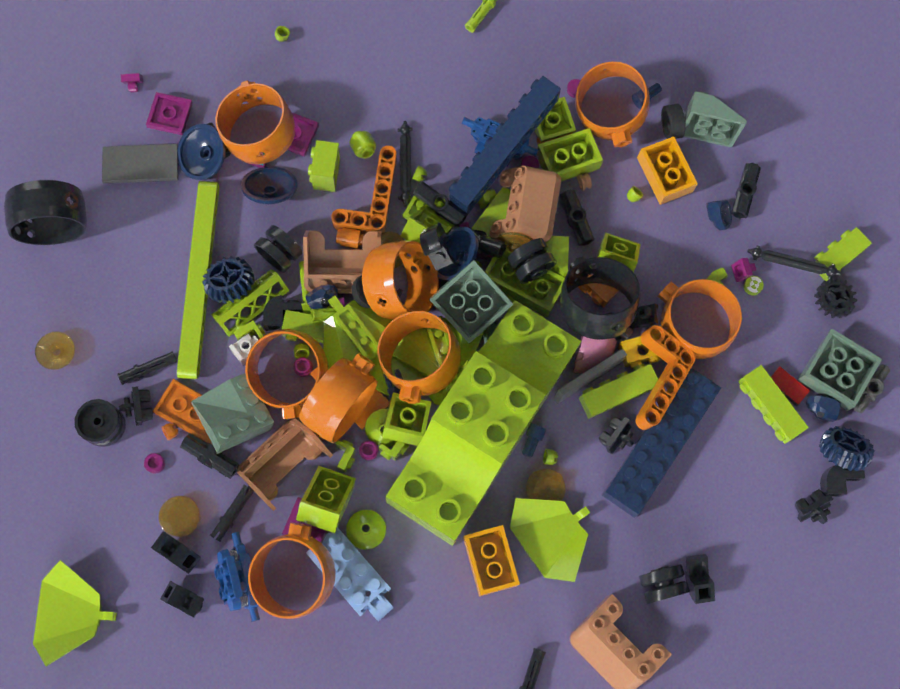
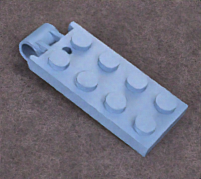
[306,527,394,622]

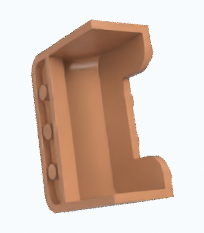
[489,165,561,250]
[303,230,382,293]
[570,594,672,689]

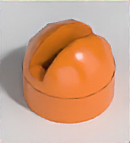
[162,423,179,441]

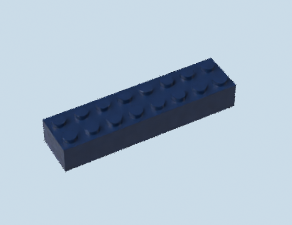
[449,76,561,214]
[602,368,721,518]

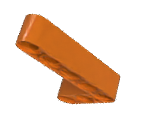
[331,146,397,235]
[636,325,695,430]

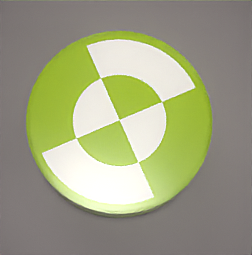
[743,276,764,295]

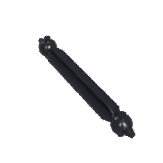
[398,121,413,207]
[747,245,841,279]

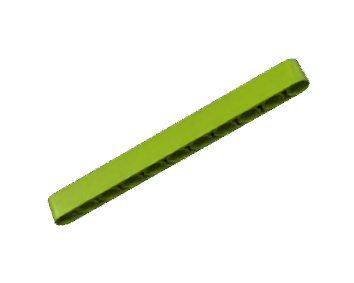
[177,181,219,379]

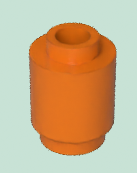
[336,227,364,249]

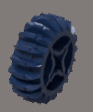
[202,256,255,304]
[819,426,875,471]

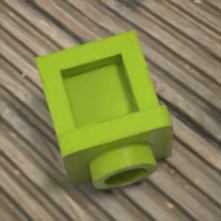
[233,321,266,340]
[336,440,356,473]
[379,441,410,461]

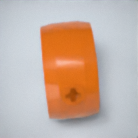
[575,61,650,148]
[215,80,295,164]
[362,240,439,320]
[657,279,742,360]
[377,311,461,404]
[245,329,328,419]
[299,353,378,443]
[248,522,336,619]

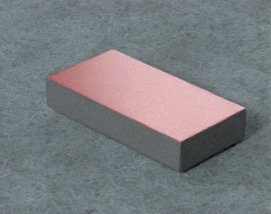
[771,366,810,406]

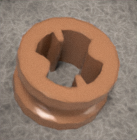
[577,172,592,191]

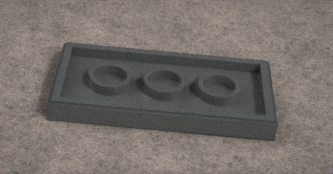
[102,144,178,183]
[554,349,627,404]

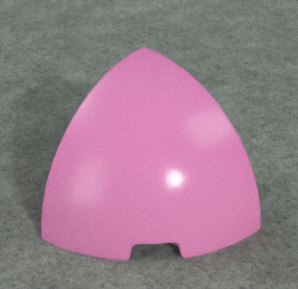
[573,336,617,373]

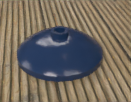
[177,124,226,180]
[241,167,298,205]
[438,227,479,281]

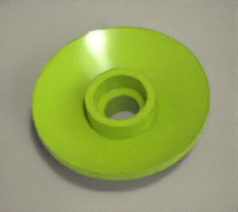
[365,408,397,447]
[346,510,386,550]

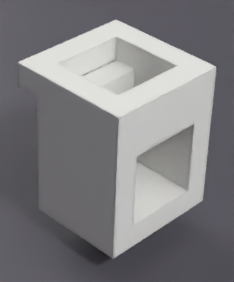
[229,334,258,365]

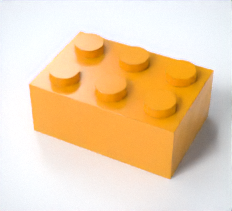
[637,136,698,205]
[463,525,520,597]

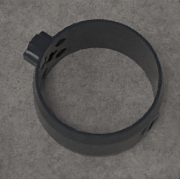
[4,180,87,245]
[560,256,640,340]

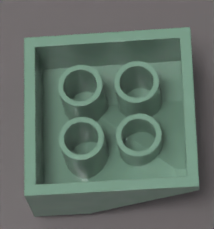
[684,91,747,148]
[430,260,513,343]
[798,329,882,411]
[191,373,274,454]

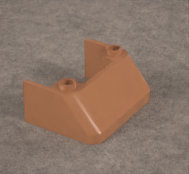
[237,418,333,511]

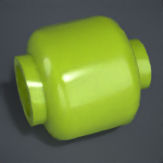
[349,131,376,159]

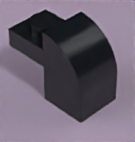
[420,223,454,270]
[263,295,303,331]
[820,465,865,497]
[151,531,201,574]
[685,554,715,604]
[160,581,204,618]

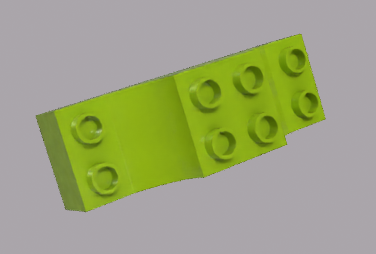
[386,300,581,546]

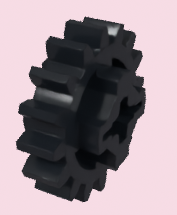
[814,278,857,318]

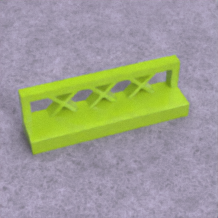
[211,269,290,337]

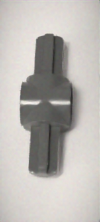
[853,364,890,413]

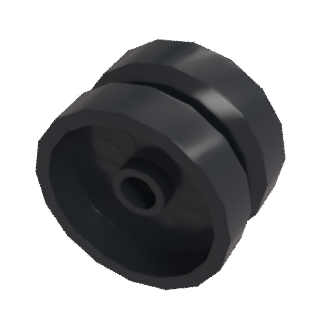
[253,225,303,273]
[507,238,557,284]
[74,399,126,447]
[639,564,690,604]

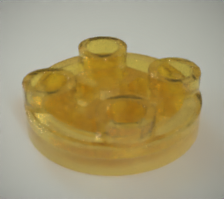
[526,469,565,501]
[159,496,201,537]

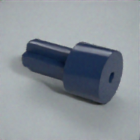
[632,83,662,109]
[522,423,546,457]

